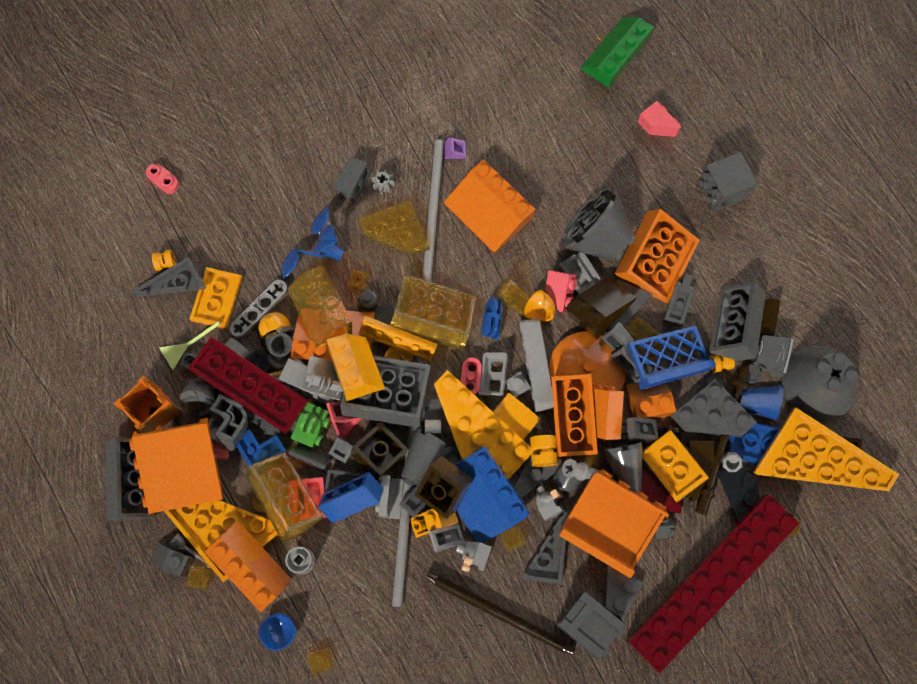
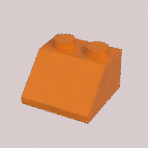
[625,383,676,419]

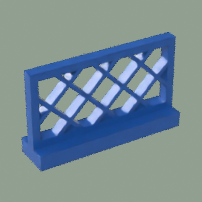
[627,325,716,390]

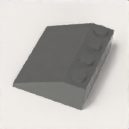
[340,356,430,428]

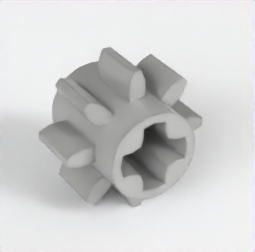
[372,170,395,194]

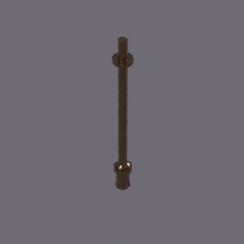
[695,366,750,515]

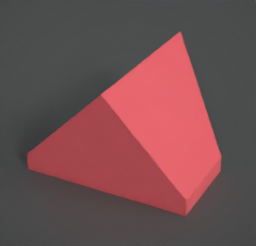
[327,401,362,439]

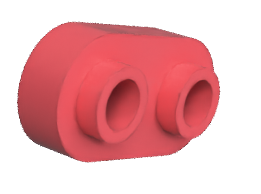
[146,164,179,194]
[461,358,482,395]

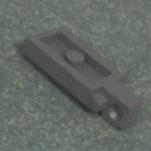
[663,274,694,327]

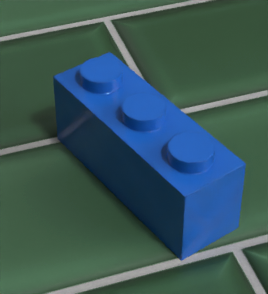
[318,472,384,523]

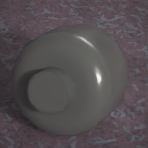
[359,290,378,311]

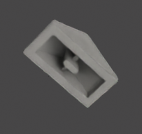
[429,524,465,553]

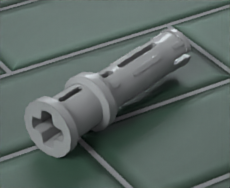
[562,459,614,481]

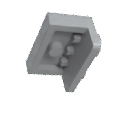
[375,475,403,519]

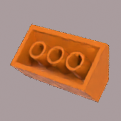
[551,374,598,457]
[204,520,292,612]

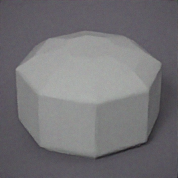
[722,452,742,472]

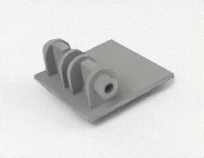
[302,355,343,401]

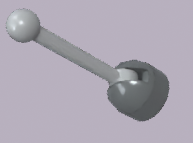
[169,533,211,568]

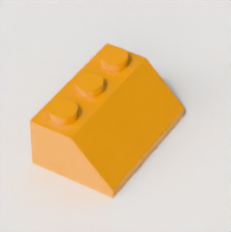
[327,334,385,401]

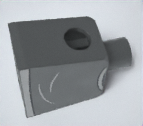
[752,335,794,378]

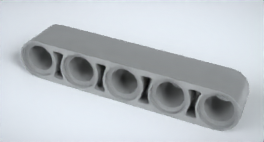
[520,318,554,412]

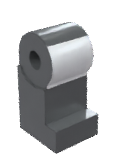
[424,399,442,437]

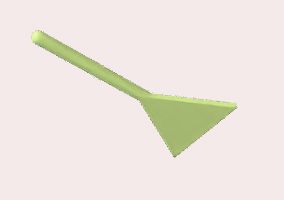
[159,322,220,371]

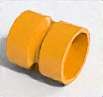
[530,435,558,467]

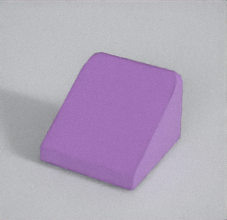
[444,137,466,159]

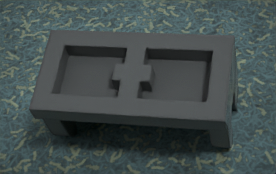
[334,157,372,202]

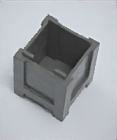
[556,592,625,659]

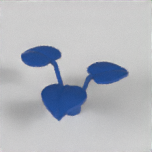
[281,206,344,281]

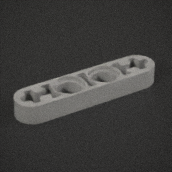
[230,280,288,339]

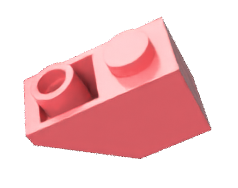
[638,101,681,137]
[545,270,577,312]

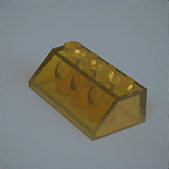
[288,265,352,348]
[246,452,323,543]

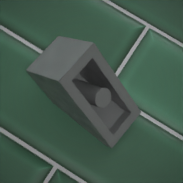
[149,543,195,577]

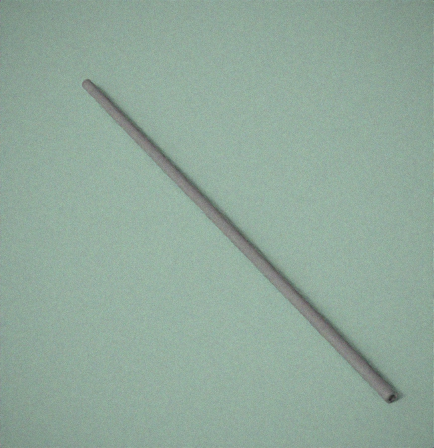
[392,139,444,607]

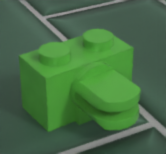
[291,403,331,449]

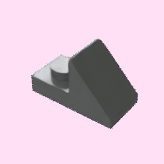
[625,417,658,442]

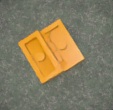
[492,393,540,440]

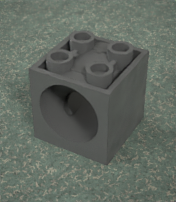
[699,152,758,212]

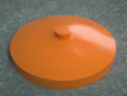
[549,331,626,391]

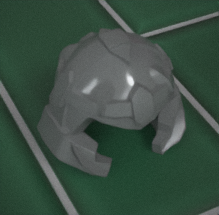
[178,377,218,417]

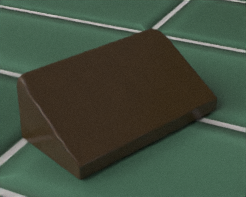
[760,299,781,337]

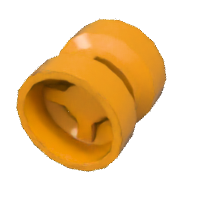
[152,249,176,271]
[709,354,735,373]

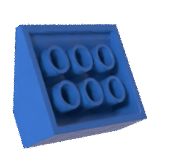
[454,444,530,543]

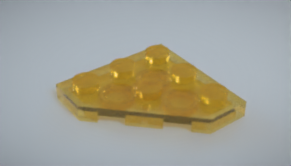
[358,200,430,256]

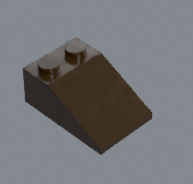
[565,276,637,340]

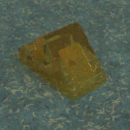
[496,278,530,316]

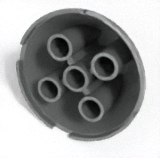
[561,187,636,260]
[781,345,860,421]

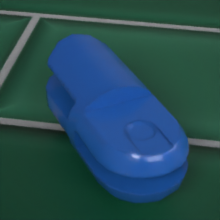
[481,297,503,340]

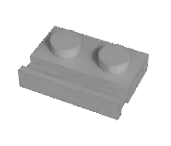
[559,252,602,295]

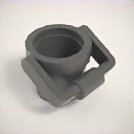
[264,326,295,360]

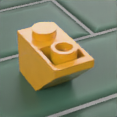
[410,509,459,538]

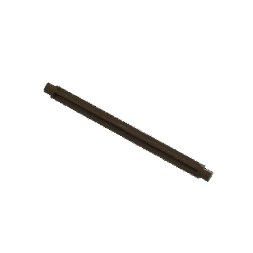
[425,571,576,656]

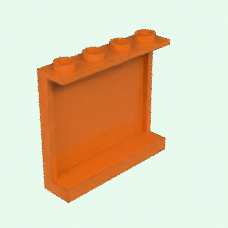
[129,418,223,514]
[559,469,669,578]

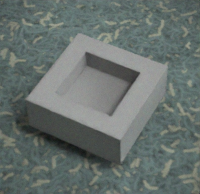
[505,372,531,398]

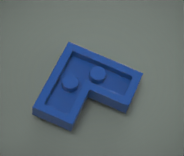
[237,429,287,473]

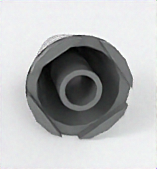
[401,429,451,487]
[603,441,643,493]

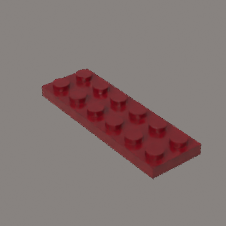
[188,336,309,434]

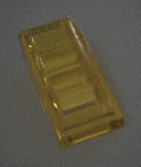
[625,316,666,357]

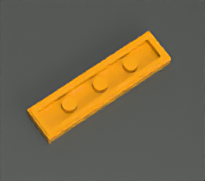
[358,316,438,362]

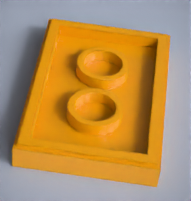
[189,267,243,329]
[642,430,709,502]

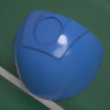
[258,613,296,651]

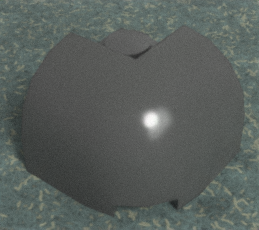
[209,394,248,451]

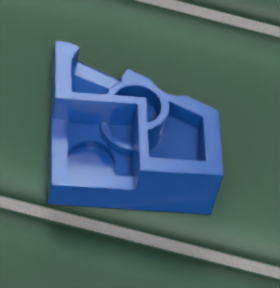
[739,385,784,420]

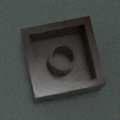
[350,422,409,482]
[414,456,474,519]

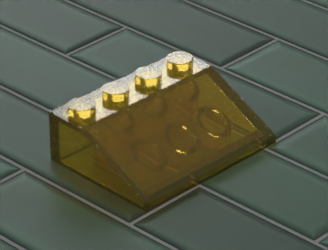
[390,274,476,351]

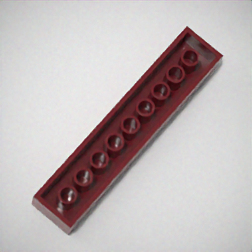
[625,494,800,674]

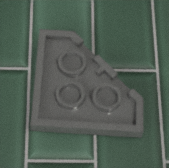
[671,379,757,437]

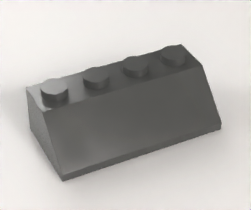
[709,281,766,361]
[105,437,155,521]

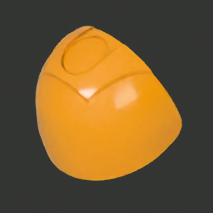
[524,290,556,322]
[258,312,292,340]

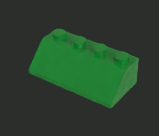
[581,17,654,88]

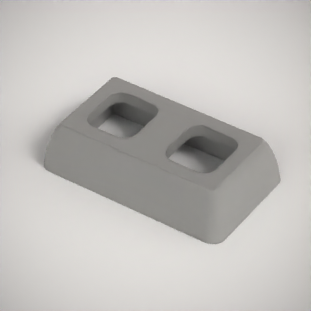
[478,352,508,396]

